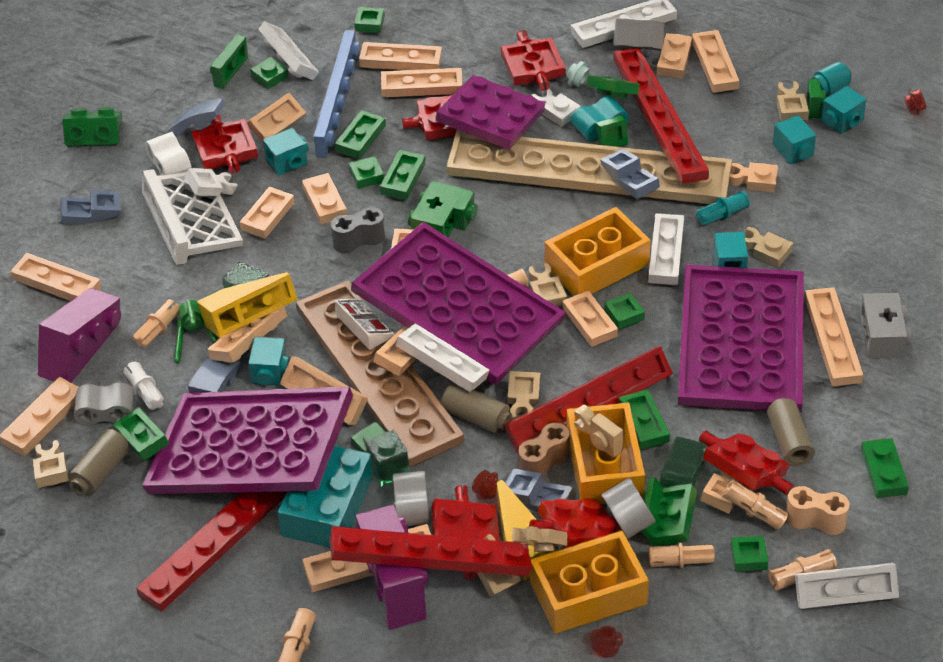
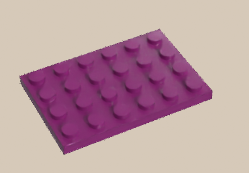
[350,222,566,385]
[678,265,804,413]
[142,387,354,494]

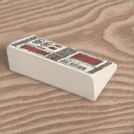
[335,299,394,350]

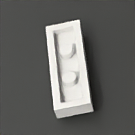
[258,21,319,80]
[648,213,684,285]
[396,323,489,392]
[795,563,899,609]

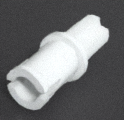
[123,362,164,410]

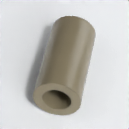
[441,382,512,434]
[767,398,815,466]
[68,429,131,495]

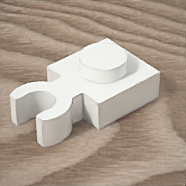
[532,88,581,127]
[184,168,238,196]

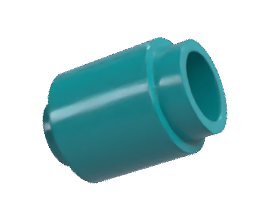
[810,61,852,97]

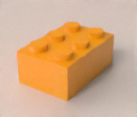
[545,207,651,296]
[567,403,645,504]
[530,531,649,634]

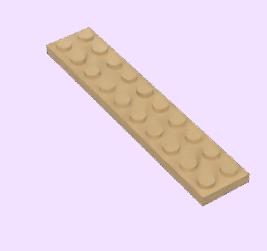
[446,130,732,204]

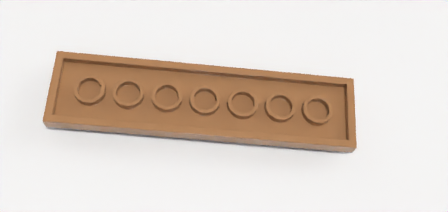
[296,280,464,467]

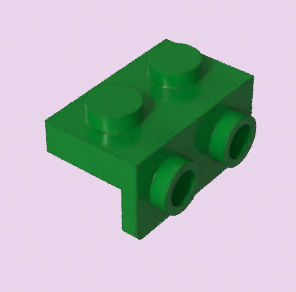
[62,107,123,146]
[640,477,697,547]

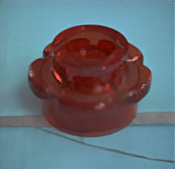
[904,89,927,115]
[472,470,499,500]
[590,626,623,658]

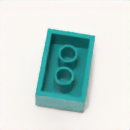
[278,446,373,548]

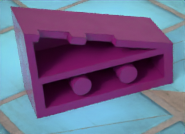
[38,288,121,383]
[355,505,429,630]

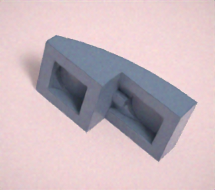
[168,99,226,138]
[601,148,660,199]
[60,190,121,224]
[188,358,242,393]
[505,469,576,512]

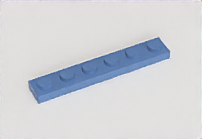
[314,30,360,158]

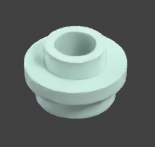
[566,61,590,88]

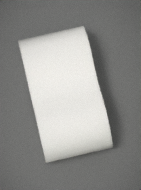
[145,132,191,176]

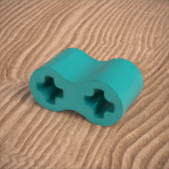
[571,96,629,142]

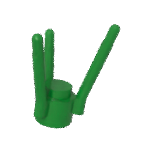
[174,300,218,363]

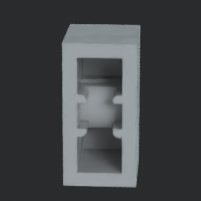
[860,293,911,358]

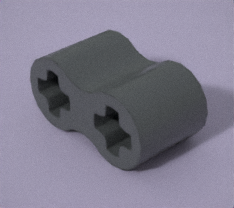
[331,207,385,253]

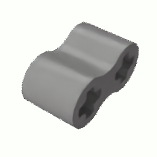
[613,18,665,50]
[74,383,134,425]
[393,471,429,526]
[602,478,656,539]

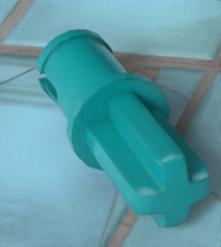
[696,191,750,225]

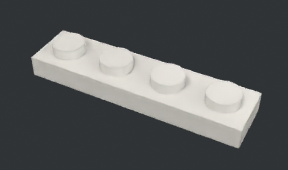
[571,0,677,48]

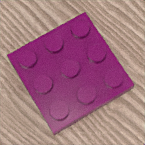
[435,75,546,150]

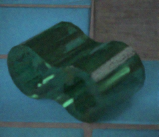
[660,436,708,488]

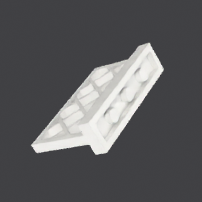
[142,169,243,265]

